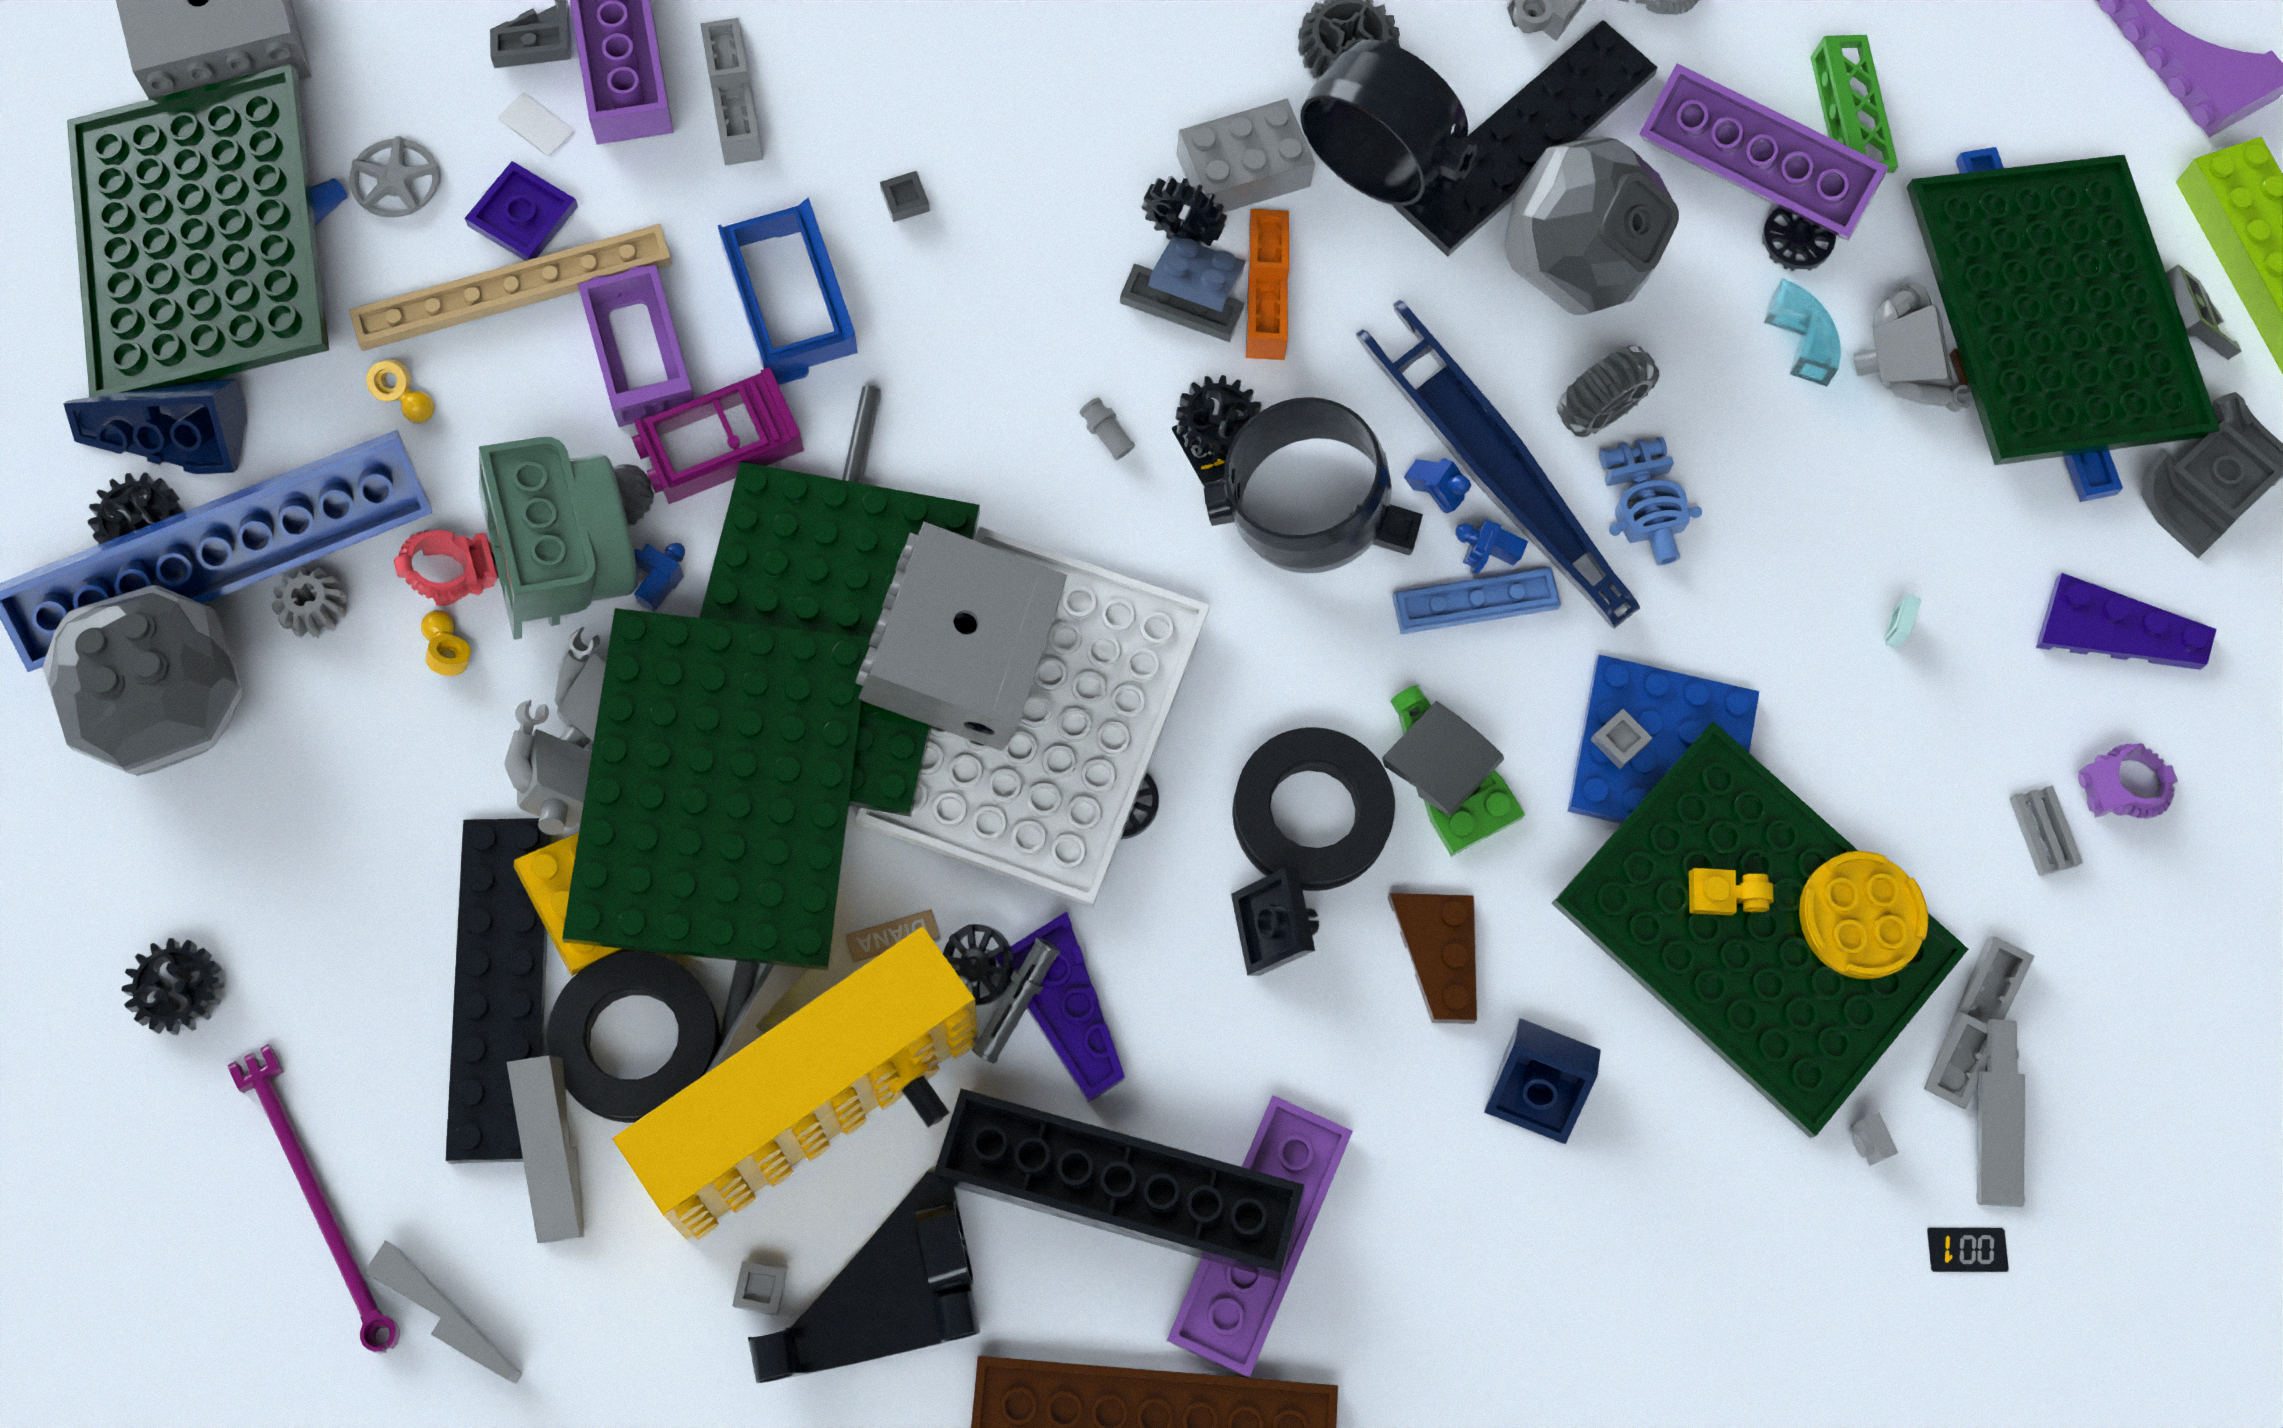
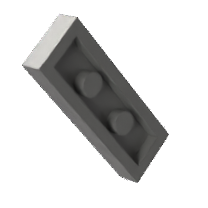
[1120,263,1244,342]

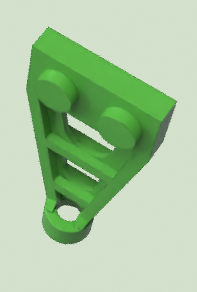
[1390,685,1525,857]

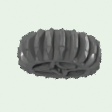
[1298,0,1400,79]
[1556,345,1660,437]

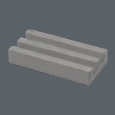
[2010,785,2083,876]

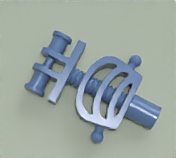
[1599,436,1702,565]

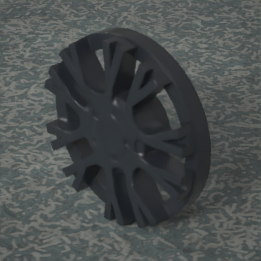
[1762,207,1836,271]

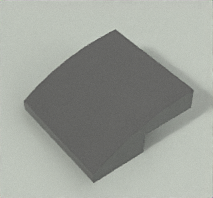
[1382,701,1504,817]

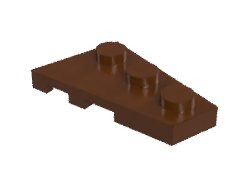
[1387,893,1477,1024]

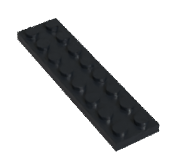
[1393,20,1658,257]
[445,818,552,1164]

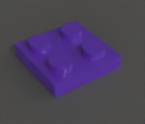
[464,161,578,261]

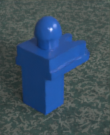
[1404,458,1471,513]
[1455,519,1528,575]
[634,542,686,613]

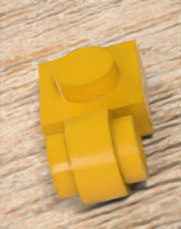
[1689,868,1774,916]

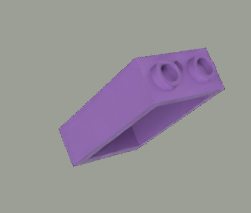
[578,264,694,427]

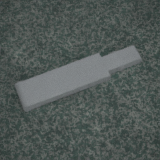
[1976,1019,2025,1207]

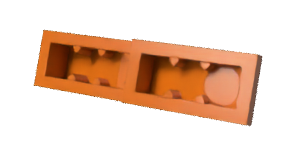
[1245,209,1289,360]

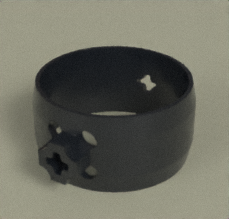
[1300,40,1478,205]
[1203,397,1392,573]

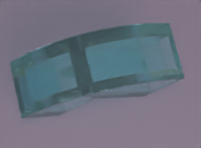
[1764,278,1841,387]

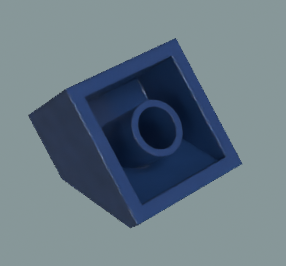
[1484,1018,1601,1144]

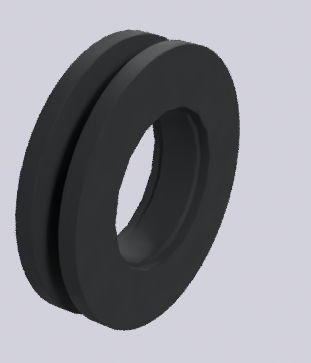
[1232,727,1395,891]
[547,951,720,1123]

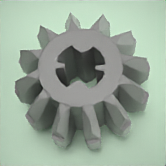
[271,566,347,638]

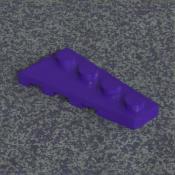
[2036,573,2217,670]
[995,912,1125,1103]

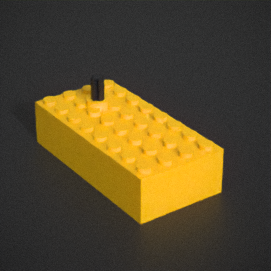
[612,926,978,1240]

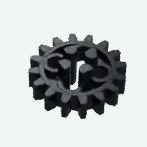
[1141,176,1227,246]
[1175,375,1262,461]
[87,472,185,545]
[121,938,225,1035]

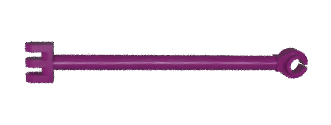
[227,1044,400,1354]

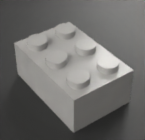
[1176,98,1315,213]

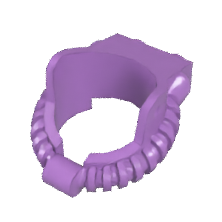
[2078,743,2178,819]

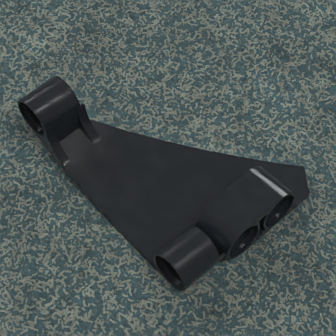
[748,1171,980,1383]

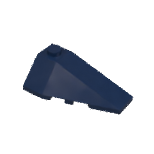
[63,379,246,474]

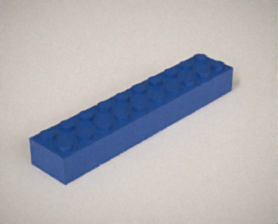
[0,429,432,672]

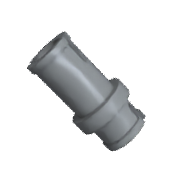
[1079,397,1135,460]

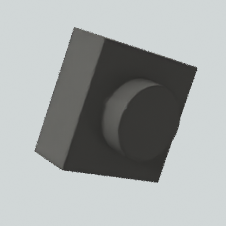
[880,171,930,222]

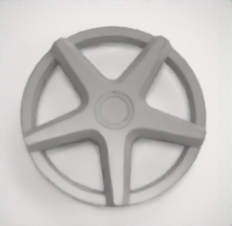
[349,136,439,218]

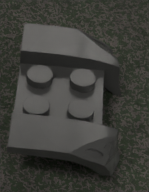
[2141,392,2283,558]

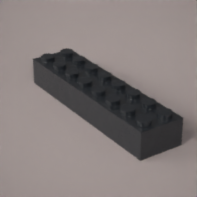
[934,1088,1305,1281]

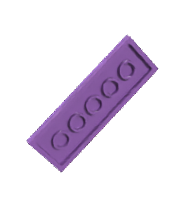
[1166,1095,1353,1378]

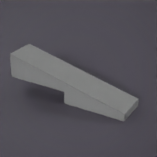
[700,18,763,165]
[1924,936,2035,1109]
[704,964,808,1075]
[507,1055,584,1243]
[365,1240,522,1384]

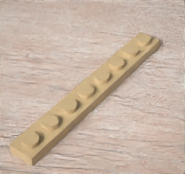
[349,224,673,351]

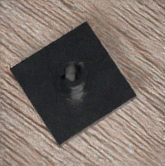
[1231,867,1319,976]

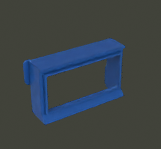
[717,197,858,385]

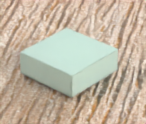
[1884,594,1921,648]

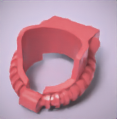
[393,530,499,606]

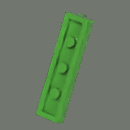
[1810,34,1899,173]

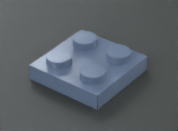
[1148,236,1246,312]

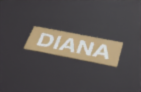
[845,909,940,963]

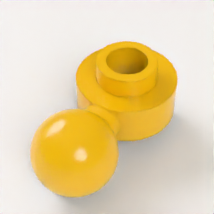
[366,360,435,423]
[421,610,471,676]

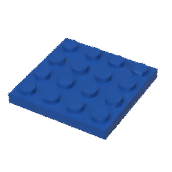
[1567,654,1759,824]

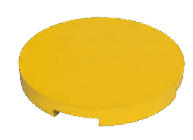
[1799,851,1928,980]

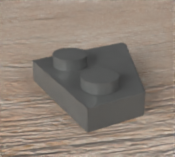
[490,0,571,69]
[2166,264,2242,360]

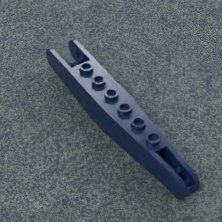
[1356,299,1641,629]

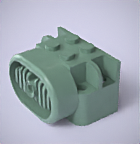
[479,437,637,640]

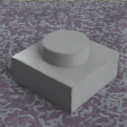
[1591,709,1653,769]
[1851,1112,1898,1166]
[732,1261,788,1316]

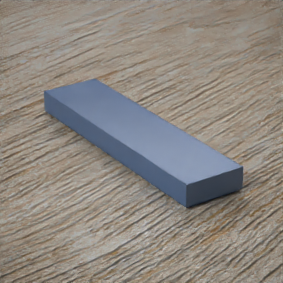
[1392,567,1561,634]

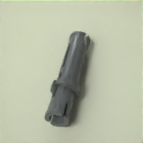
[972,937,1061,1064]

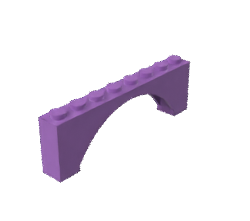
[2097,0,2283,138]

